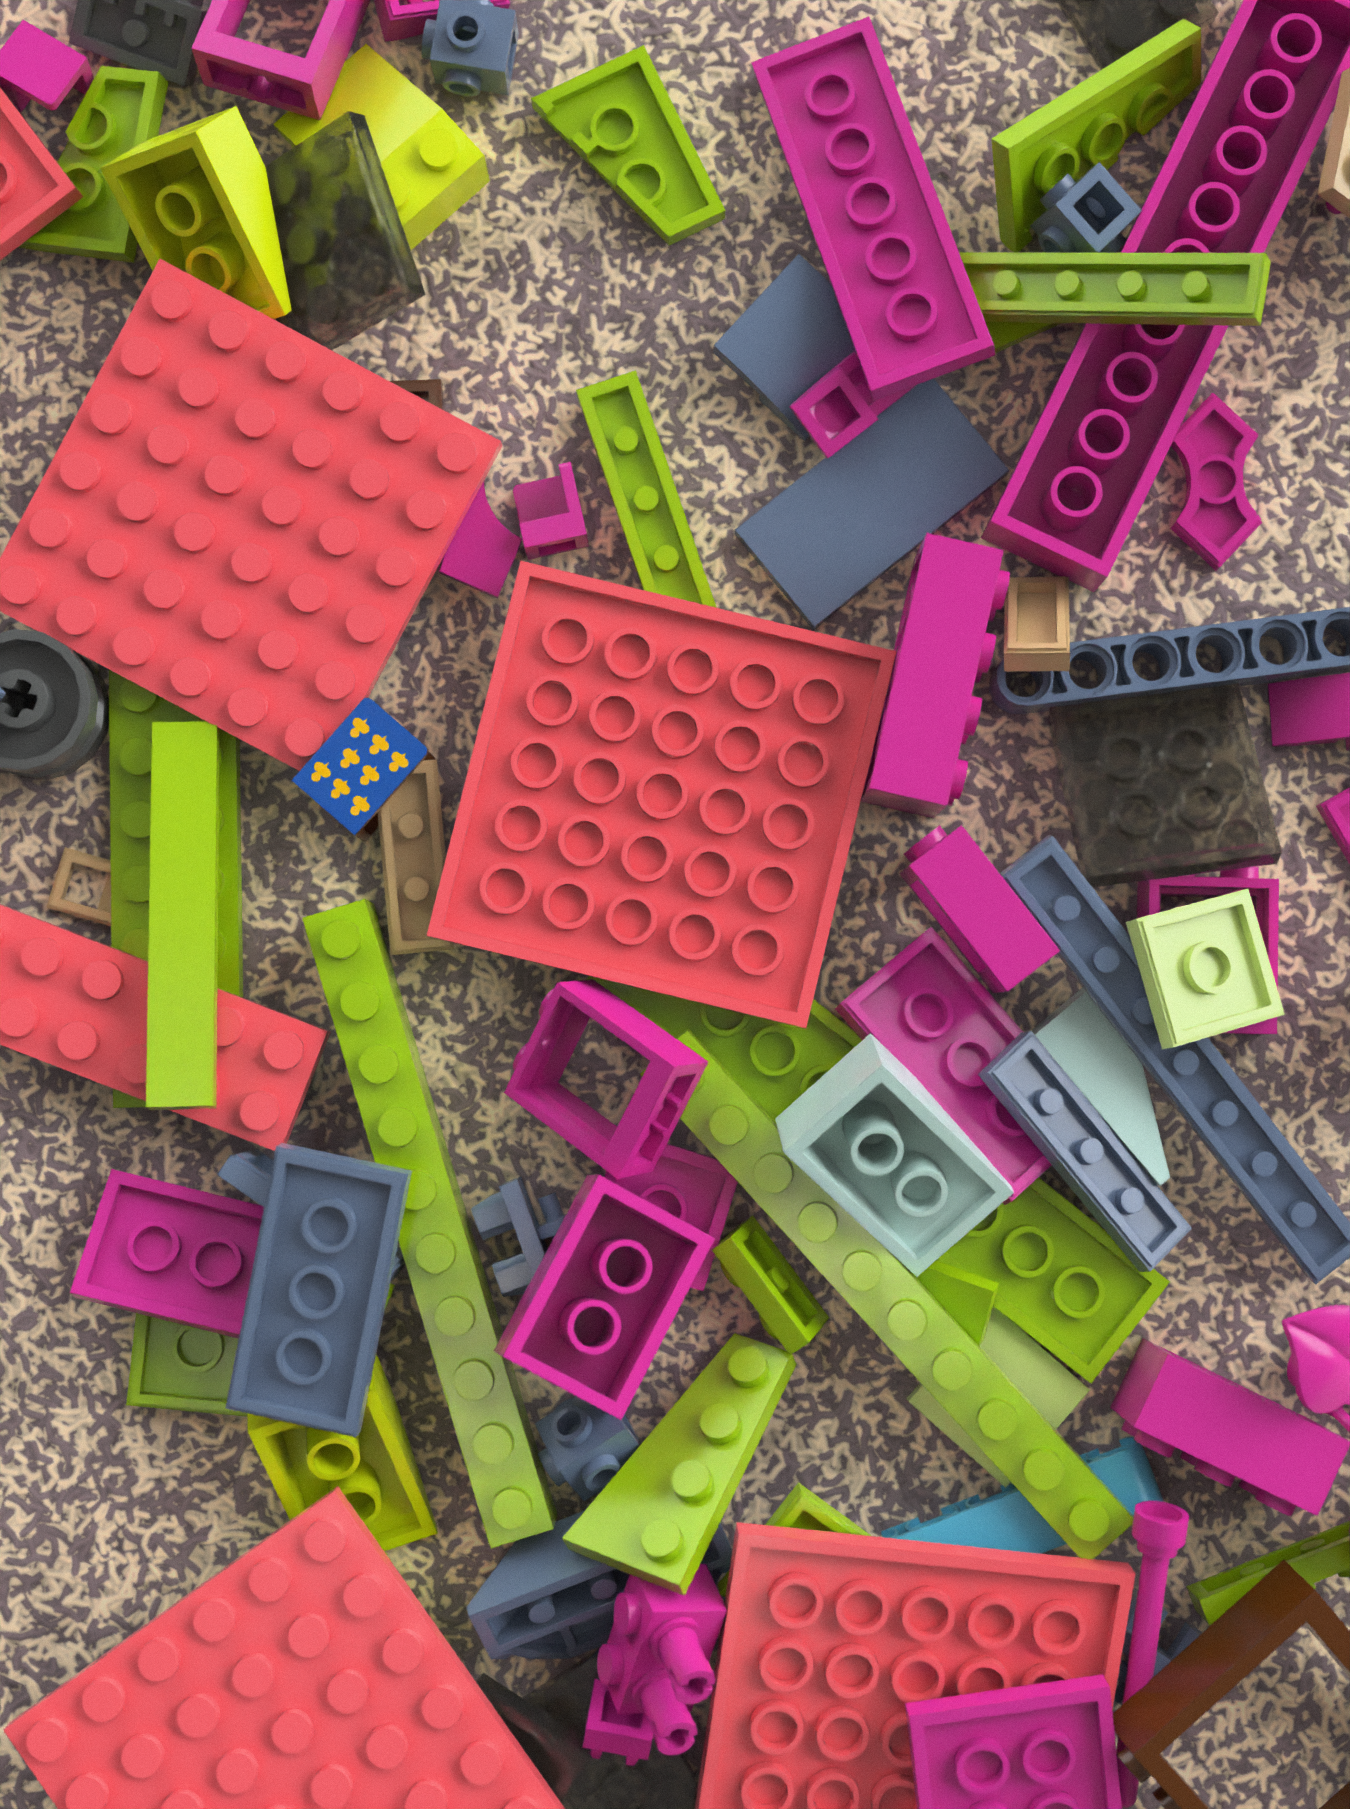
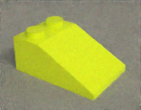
[273,44,490,262]
[100,106,292,319]
[247,1354,438,1551]

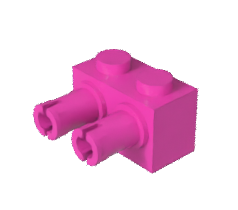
[597,1564,727,1756]

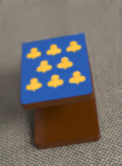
[291,698,435,843]

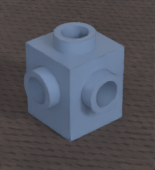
[422,0,519,96]
[1030,162,1142,253]
[535,1396,642,1501]

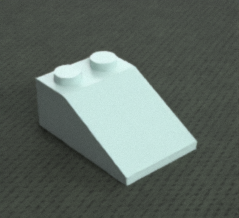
[775,1033,1014,1277]

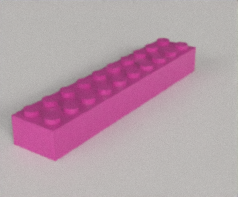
[981,0,1350,592]

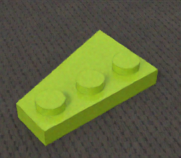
[19,66,168,263]

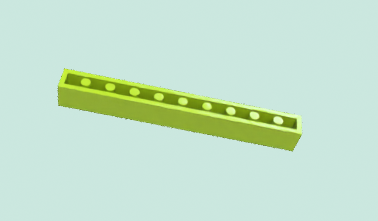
[302,899,557,1549]

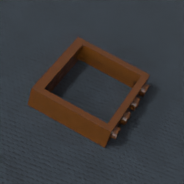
[1113,1560,1350,1809]

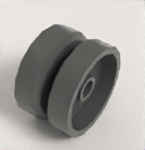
[0,629,109,780]

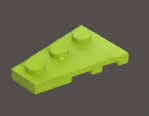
[531,45,726,246]

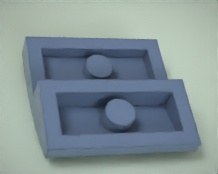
[713,254,855,441]

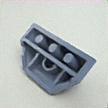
[467,1510,732,1659]

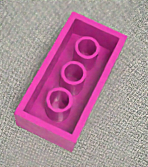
[861,533,1010,818]

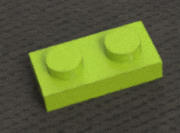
[712,1215,829,1355]

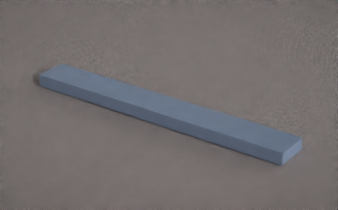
[1000,835,1350,1284]

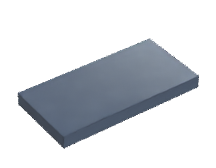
[735,379,1009,630]
[226,1143,412,1437]

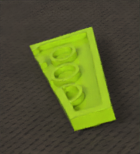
[991,18,1201,252]
[562,1333,797,1596]

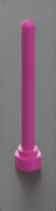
[1116,1501,1189,1808]

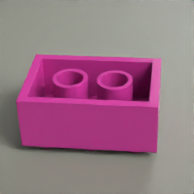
[494,1175,715,1420]
[1110,1338,1350,1517]

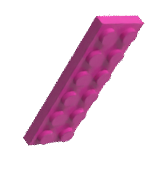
[751,16,995,401]

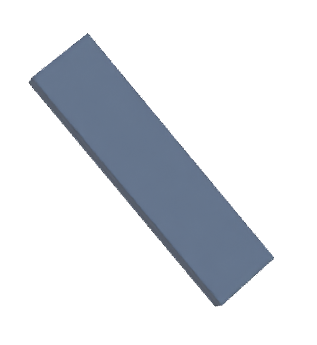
[978,1030,1192,1272]

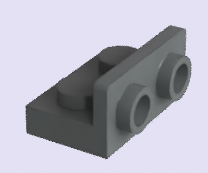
[69,0,210,86]

